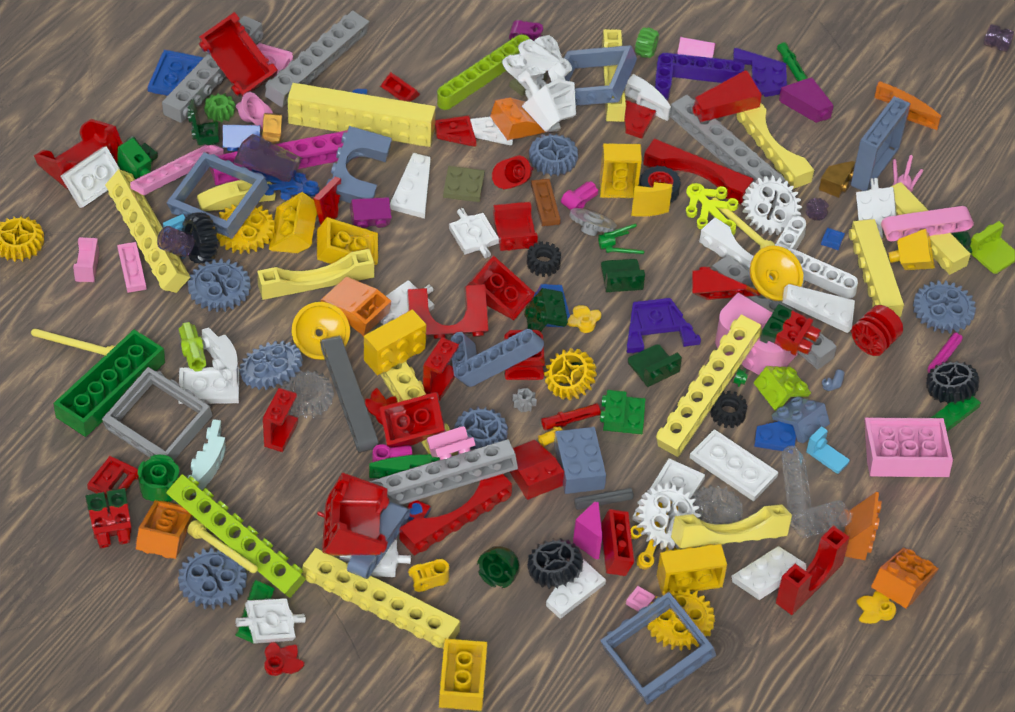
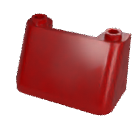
[198,12,278,97]
[34,119,123,190]
[322,472,389,556]

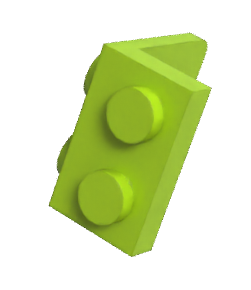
[970,221,1015,274]
[754,366,811,411]

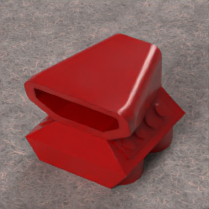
[504,330,545,380]

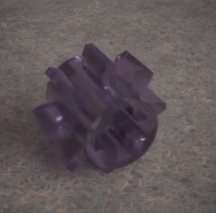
[805,198,829,221]

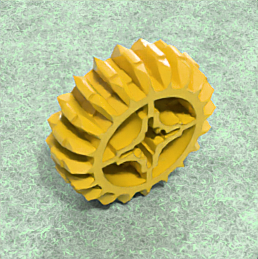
[0,215,44,262]
[544,348,597,401]

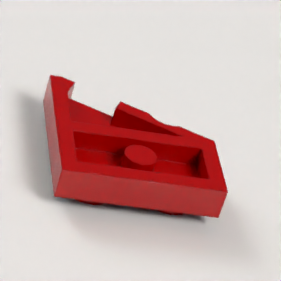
[624,100,656,139]
[435,116,476,147]
[313,177,341,225]

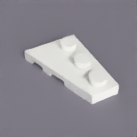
[546,559,606,619]

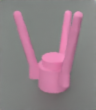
[893,155,923,192]

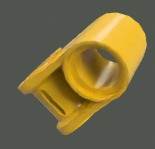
[408,559,450,592]

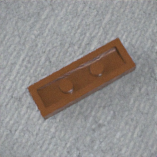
[531,178,561,226]

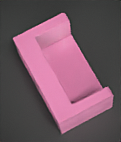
[73,237,99,282]

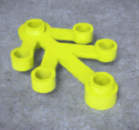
[686,183,738,235]

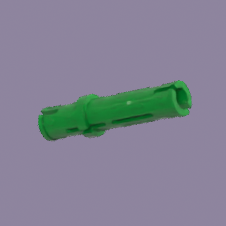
[777,42,808,82]

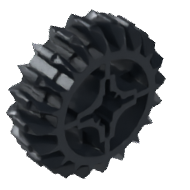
[181,212,218,264]
[926,361,980,404]
[527,538,584,589]

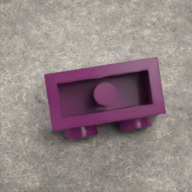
[350,197,392,228]

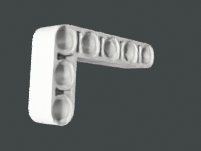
[775,216,858,299]

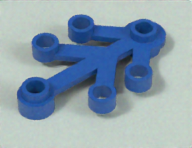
[251,167,320,200]

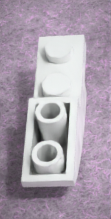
[201,327,238,387]

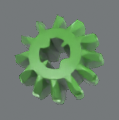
[635,27,659,58]
[204,93,235,123]

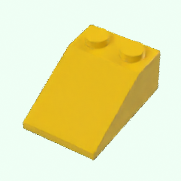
[317,217,378,265]

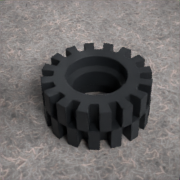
[527,241,561,277]
[711,391,748,428]

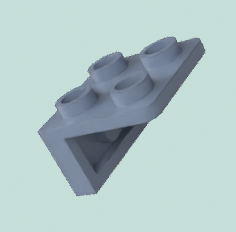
[772,397,830,443]

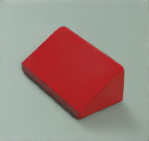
[380,72,420,102]

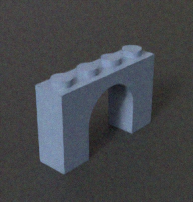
[327,126,392,203]

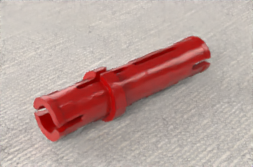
[541,403,601,431]

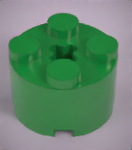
[138,455,180,502]

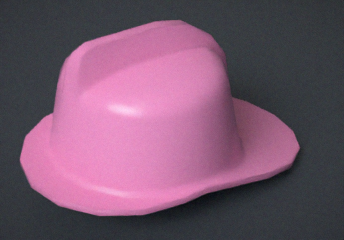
[236,92,273,129]

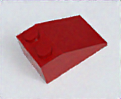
[466,255,535,320]
[692,267,760,300]
[379,392,445,448]
[510,439,564,500]

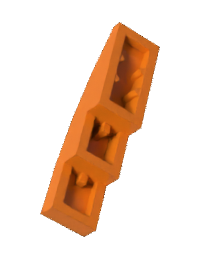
[874,81,941,130]

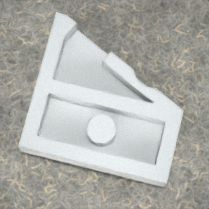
[470,117,513,145]

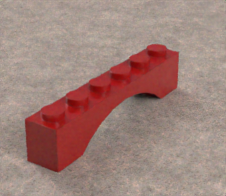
[643,139,754,205]
[399,474,512,556]

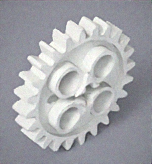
[742,176,802,235]
[635,483,701,550]

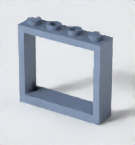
[564,45,637,106]
[851,96,911,191]
[167,152,269,239]
[600,592,716,705]

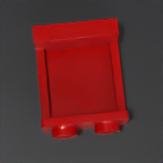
[493,202,538,251]
[423,337,459,401]
[263,388,298,453]

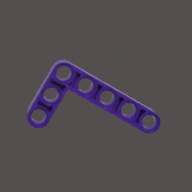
[655,53,744,100]

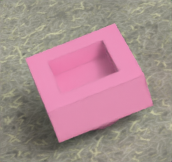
[626,586,655,611]

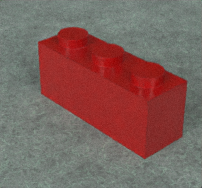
[601,509,634,576]

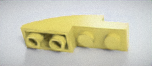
[197,180,276,211]

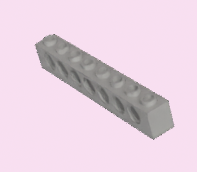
[265,10,369,107]
[162,16,263,123]
[669,95,785,197]
[712,255,837,370]
[370,439,518,511]

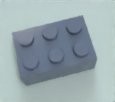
[554,427,606,494]

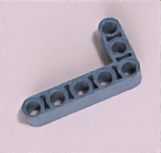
[450,329,544,387]

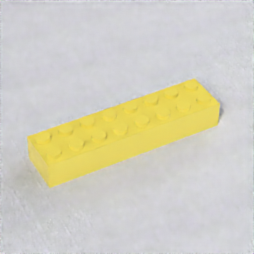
[288,83,436,147]

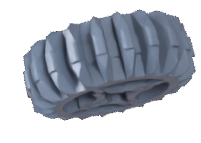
[529,133,578,177]
[454,407,508,450]

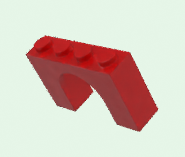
[407,285,488,339]
[776,525,850,615]

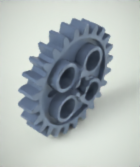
[188,259,251,312]
[913,280,976,334]
[239,341,303,390]
[178,547,247,610]

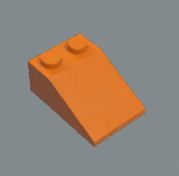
[490,97,546,140]
[136,500,193,559]

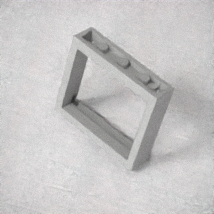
[102,367,213,461]

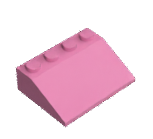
[864,418,953,477]

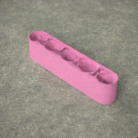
[881,206,974,241]

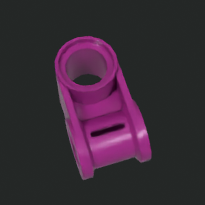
[509,20,543,41]

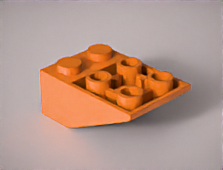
[320,277,392,336]
[844,492,882,560]
[871,547,939,609]

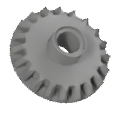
[569,208,617,236]

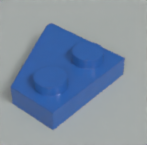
[754,421,796,453]

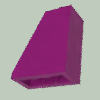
[779,77,834,123]

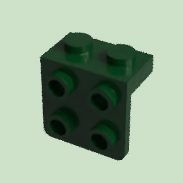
[187,99,220,146]
[601,259,645,293]
[524,288,568,332]
[627,344,682,387]

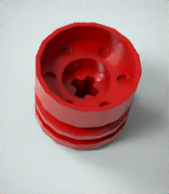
[851,305,904,356]

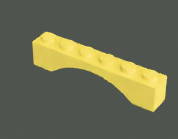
[602,29,626,122]
[737,103,814,189]
[257,249,374,300]
[671,505,792,549]

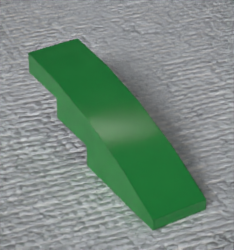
[369,454,440,479]

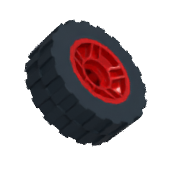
[639,166,681,204]

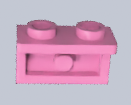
[427,426,475,460]

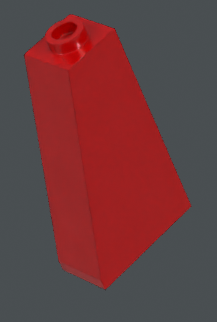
[692,70,762,122]

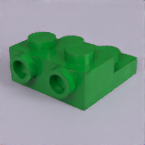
[600,390,646,435]

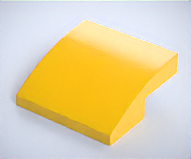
[631,182,673,217]

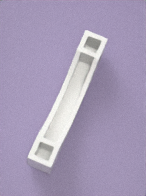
[699,218,805,287]

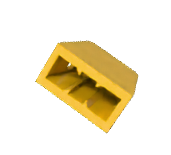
[888,229,935,270]

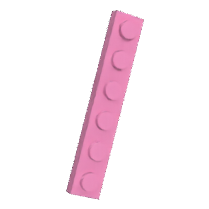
[130,145,223,195]

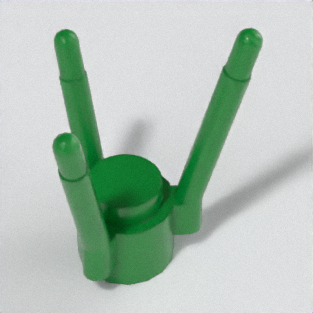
[598,224,644,254]

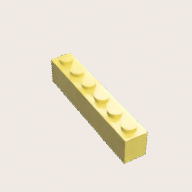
[891,182,970,275]
[849,219,904,317]

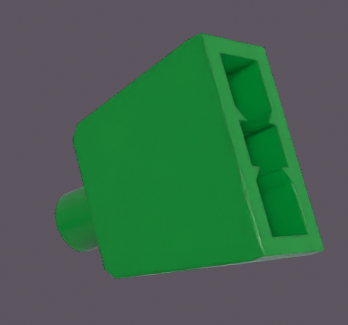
[117,138,151,180]

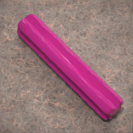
[927,332,963,373]

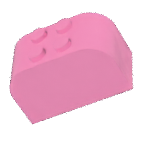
[715,293,798,375]

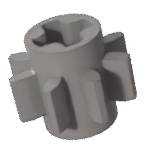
[512,388,537,412]

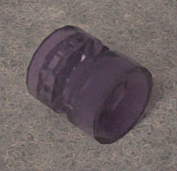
[984,23,1015,52]
[157,226,194,257]

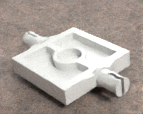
[856,178,896,238]
[449,208,499,258]
[381,280,434,325]
[340,540,411,577]
[235,598,306,643]

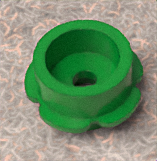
[733,368,748,387]

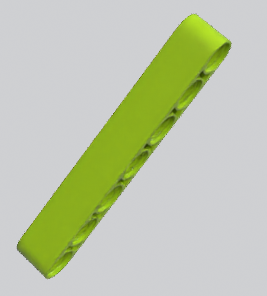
[437,35,529,110]

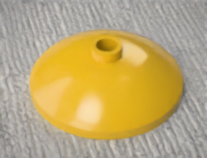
[750,245,803,301]
[291,302,350,360]

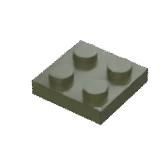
[443,166,485,202]

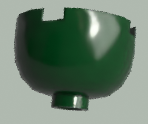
[477,546,520,588]

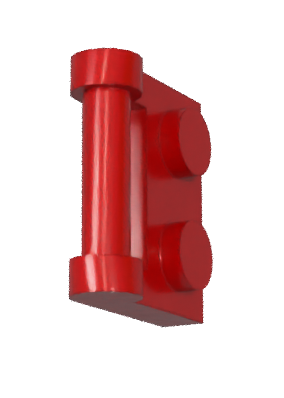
[87,456,138,498]

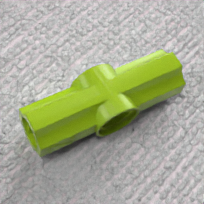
[179,322,206,372]

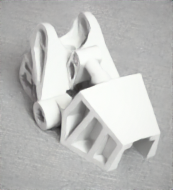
[502,35,576,132]

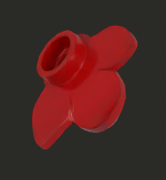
[365,388,397,425]
[264,642,305,676]

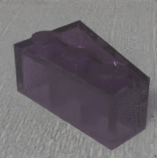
[234,134,302,182]

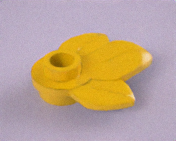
[567,305,602,333]
[856,591,896,624]

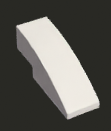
[625,74,671,121]

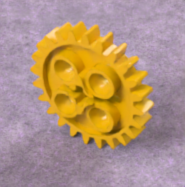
[216,202,275,254]
[647,588,715,651]

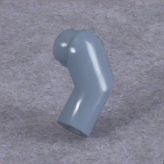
[822,370,845,391]

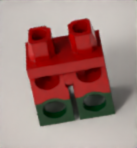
[760,304,821,356]
[85,488,132,548]

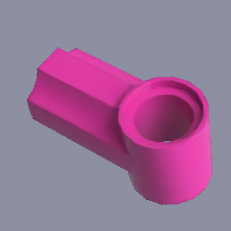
[561,181,598,210]
[372,444,412,462]

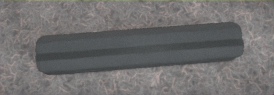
[574,488,633,510]

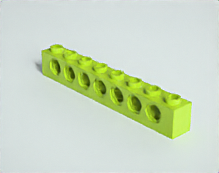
[166,474,306,598]

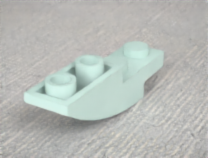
[188,420,226,496]

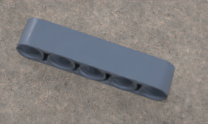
[347,502,410,579]

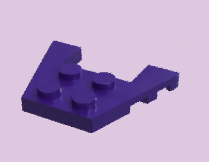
[733,48,787,97]
[626,298,701,353]

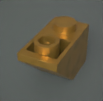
[819,161,856,198]

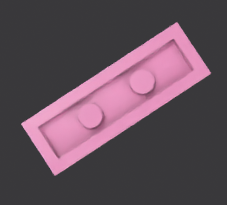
[117,242,146,293]

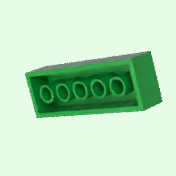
[53,329,165,437]

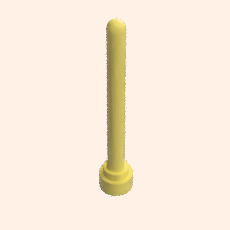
[711,198,775,249]
[31,329,115,356]
[187,520,258,573]

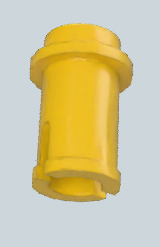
[538,426,562,447]

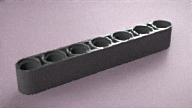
[320,335,378,453]

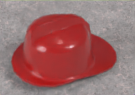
[492,155,534,189]

